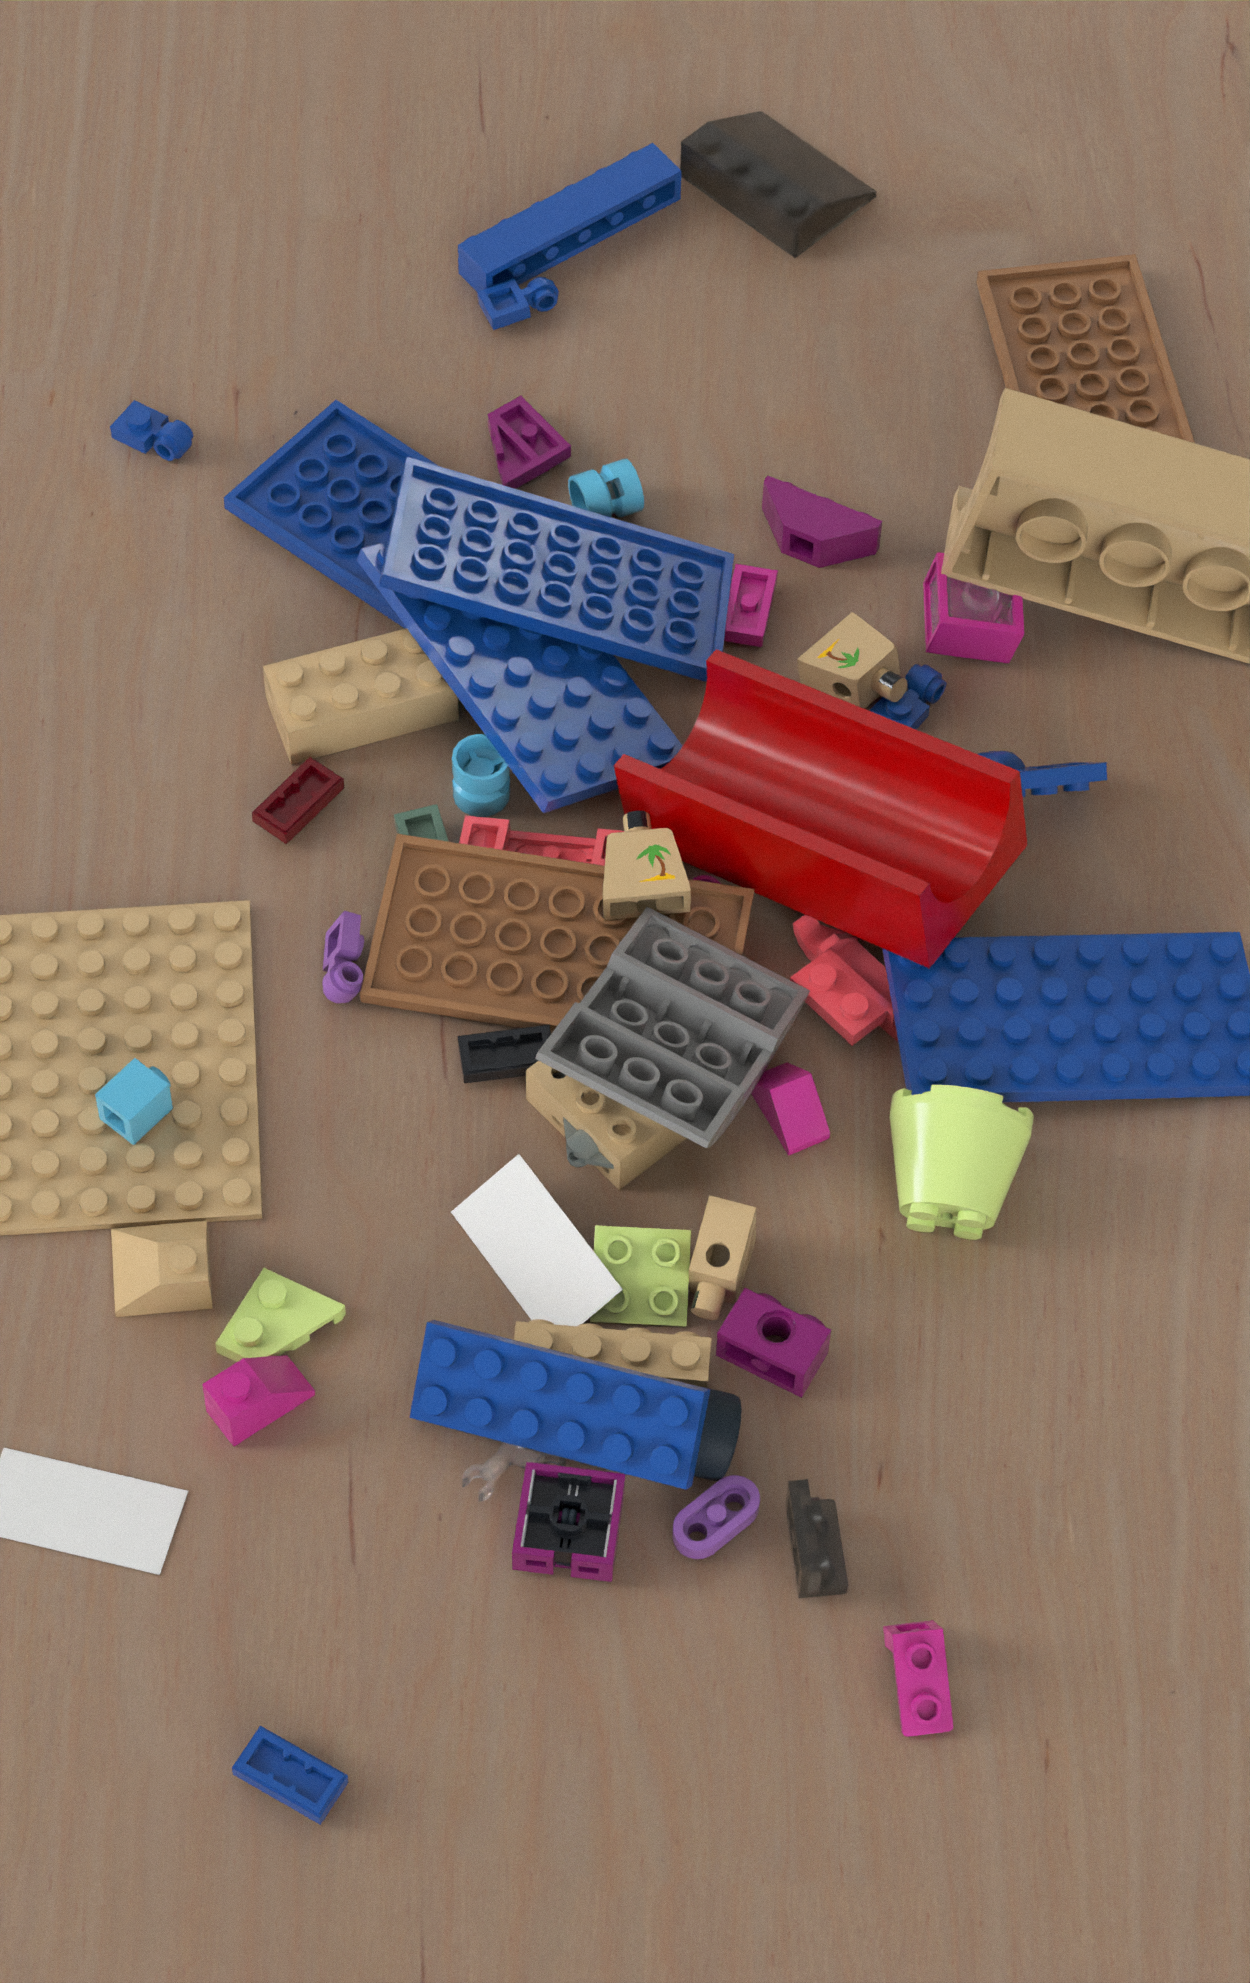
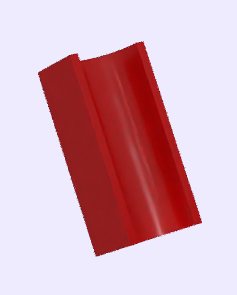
[614,649,1028,969]

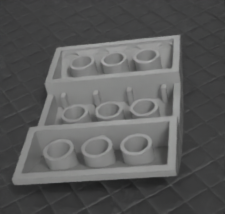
[535,907,810,1148]

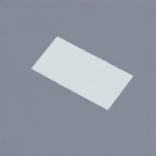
[451,1154,623,1326]
[0,1448,188,1575]

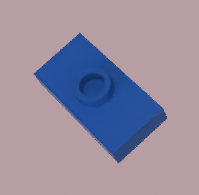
[232,1726,349,1825]

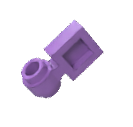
[322,910,364,1003]

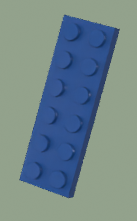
[409,1320,710,1490]

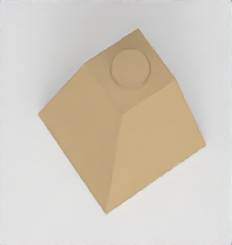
[111,1220,213,1317]

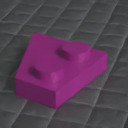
[487,395,571,489]

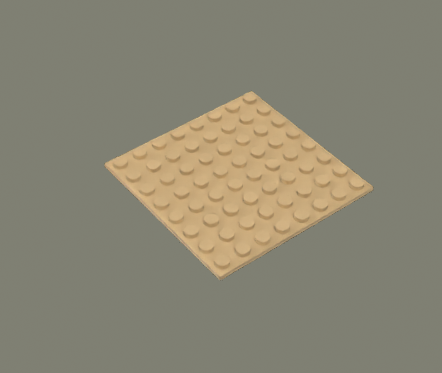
[0,900,263,1236]

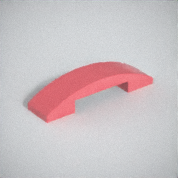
[459,815,624,866]

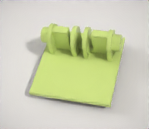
[590,1225,691,1327]

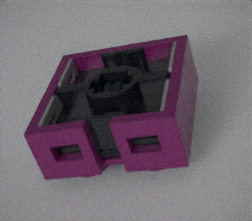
[512,1462,625,1582]

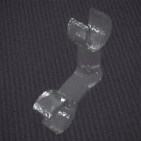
[462,1442,566,1501]

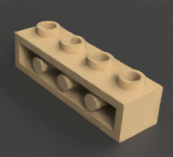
[514,1319,712,1388]

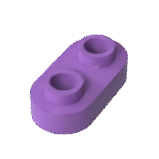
[672,1475,760,1559]

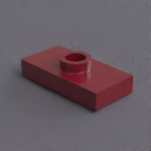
[252,757,345,844]

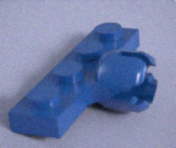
[978,751,1107,798]

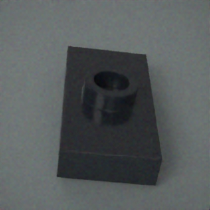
[457,1025,551,1084]

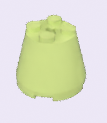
[890,1085,1034,1240]

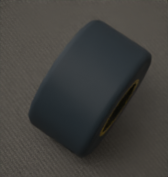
[694,1385,742,1481]

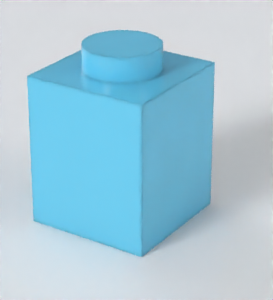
[95,1058,173,1145]

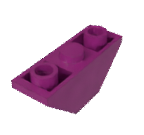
[762,475,882,568]

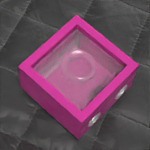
[923,552,1024,664]

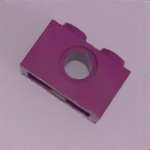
[716,1288,831,1398]

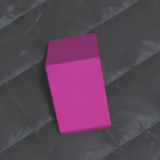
[751,1062,830,1156]

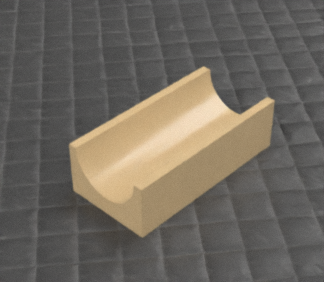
[941,388,1250,664]

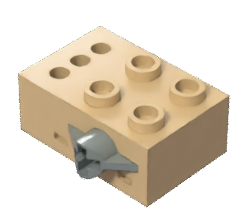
[526,1061,687,1190]

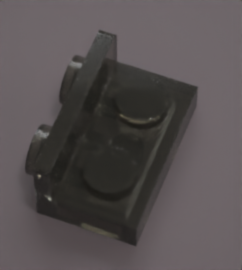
[785,1479,848,1598]

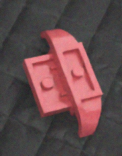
[790,915,898,1046]

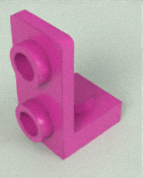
[883,1620,953,1737]

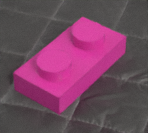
[724,564,778,647]

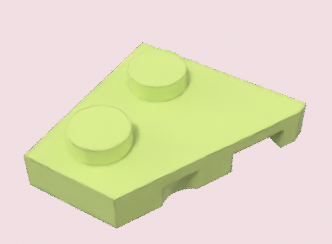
[215,1268,346,1362]

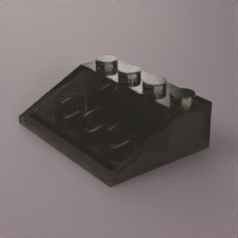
[680,111,877,258]

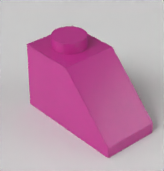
[202,1355,315,1447]

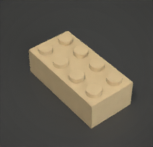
[263,628,459,765]

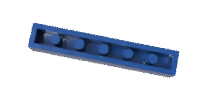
[458,143,682,292]

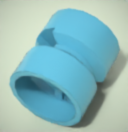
[568,458,644,518]
[452,734,510,817]

